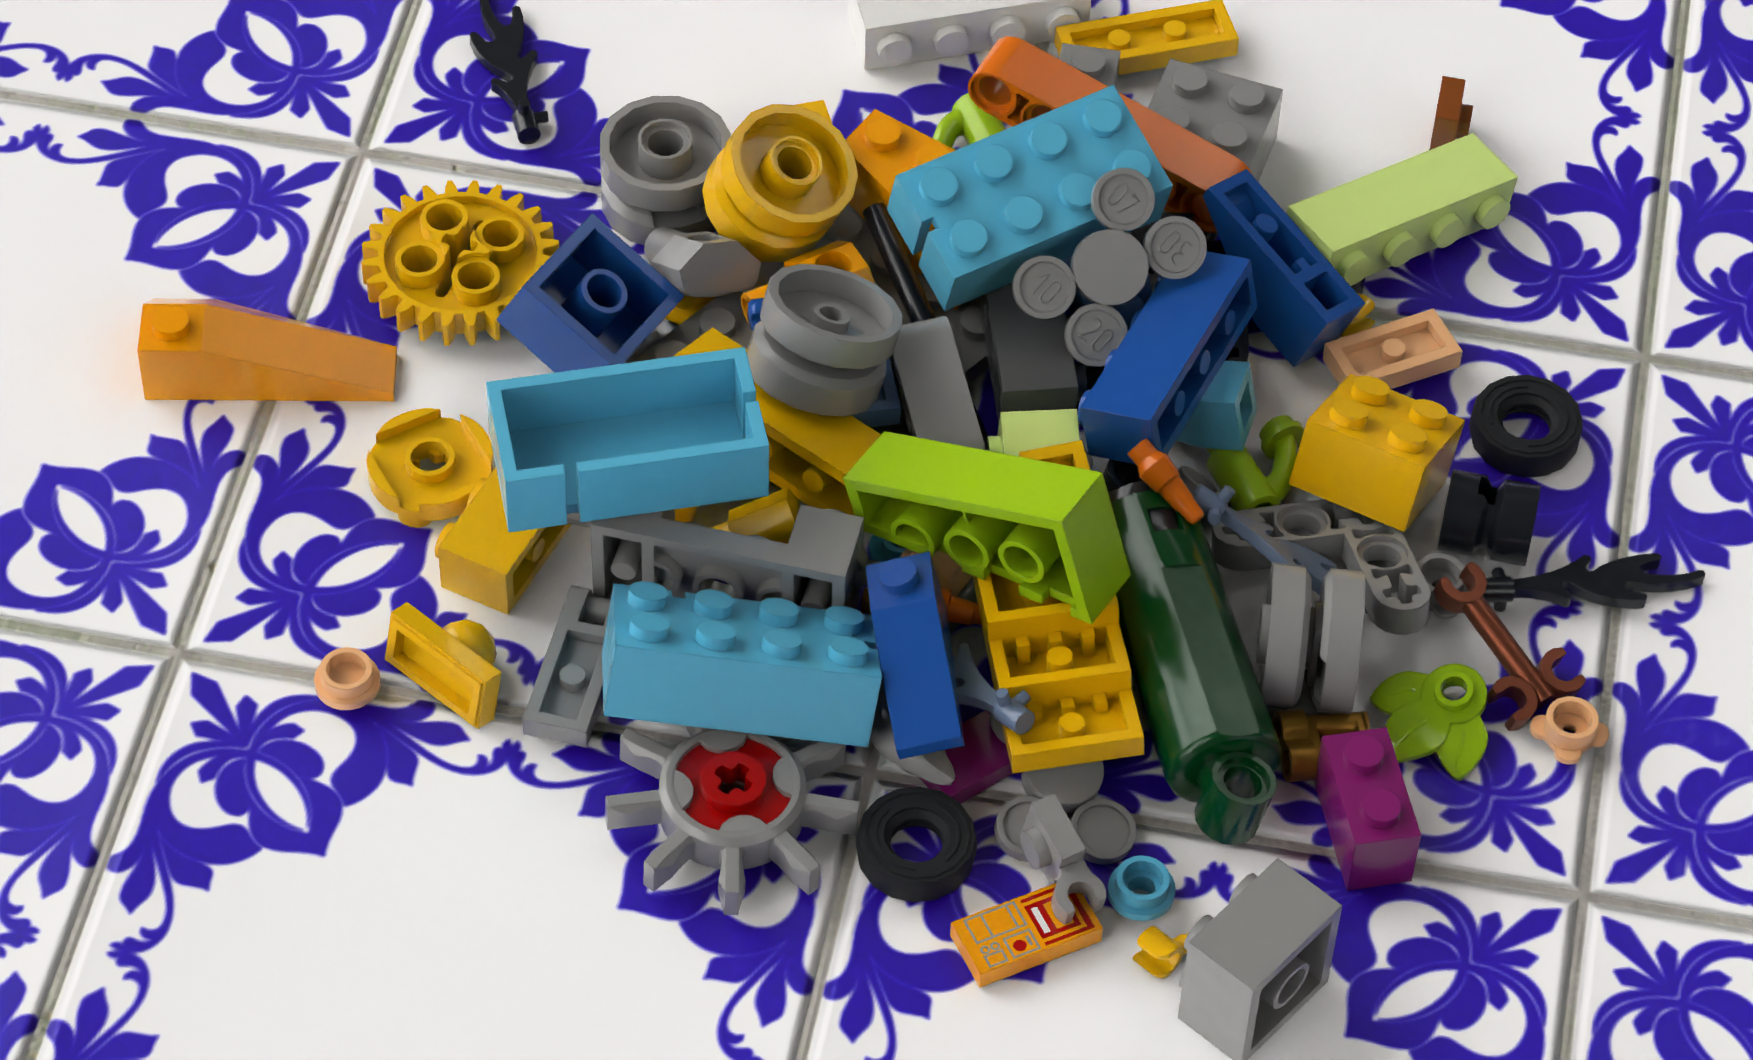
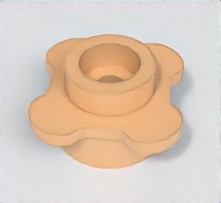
[1530,696,1609,765]

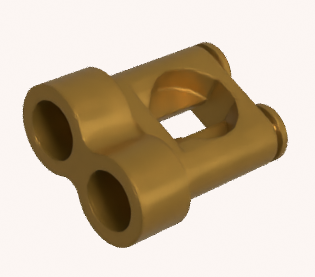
[1272,709,1370,782]

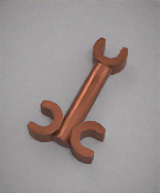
[1433,562,1586,731]

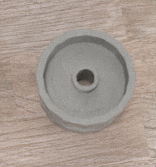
[600,96,731,246]
[746,264,903,417]
[1256,562,1366,714]

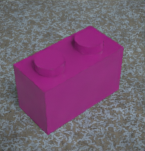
[1314,727,1421,891]

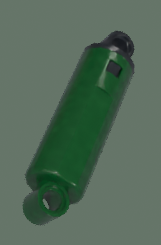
[1103,459,1281,845]

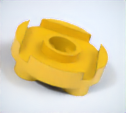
[366,408,494,528]

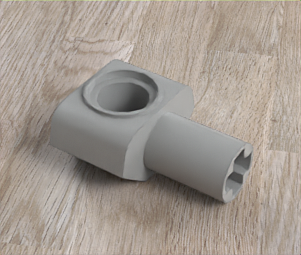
[644,227,761,297]

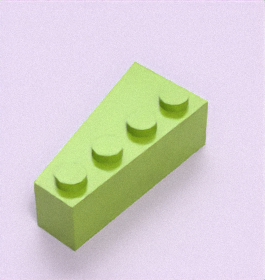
[843,431,1131,624]

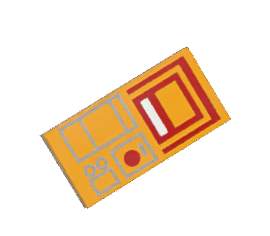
[950,883,1103,988]

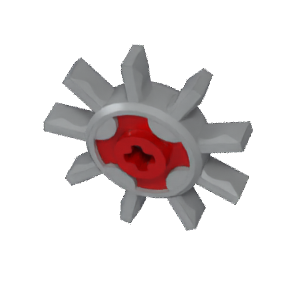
[605,726,860,915]

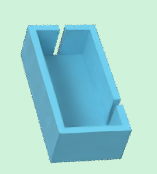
[887,85,1173,312]
[486,347,769,532]
[602,581,882,747]

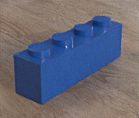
[1078,251,1258,464]

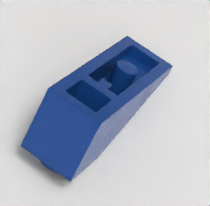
[1203,169,1365,367]
[866,551,965,760]

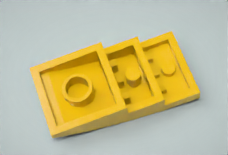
[973,572,1144,774]

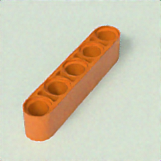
[968,36,1252,233]

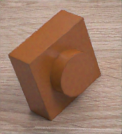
[1429,76,1473,150]

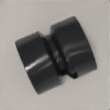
[1437,469,1541,566]

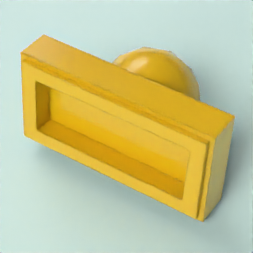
[385,602,502,729]

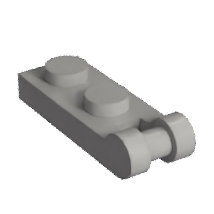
[522,585,610,748]

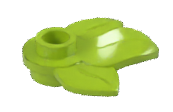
[1370,664,1488,781]

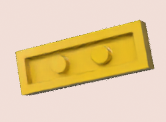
[1054,0,1239,75]

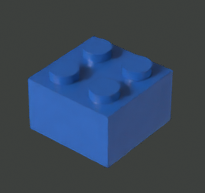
[496,213,685,373]

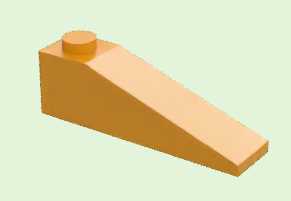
[137,298,397,402]

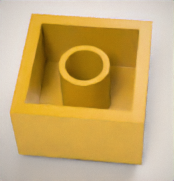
[1288,373,1465,532]

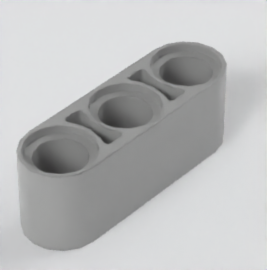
[889,316,985,450]

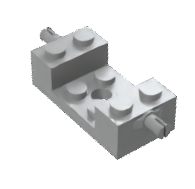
[567,504,880,610]

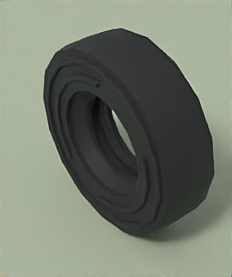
[1469,375,1583,478]
[856,787,977,902]

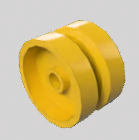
[702,104,858,262]

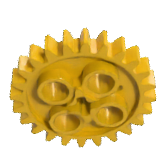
[361,180,559,346]

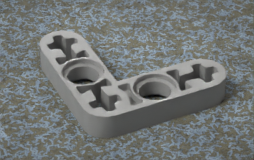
[1211,499,1431,635]

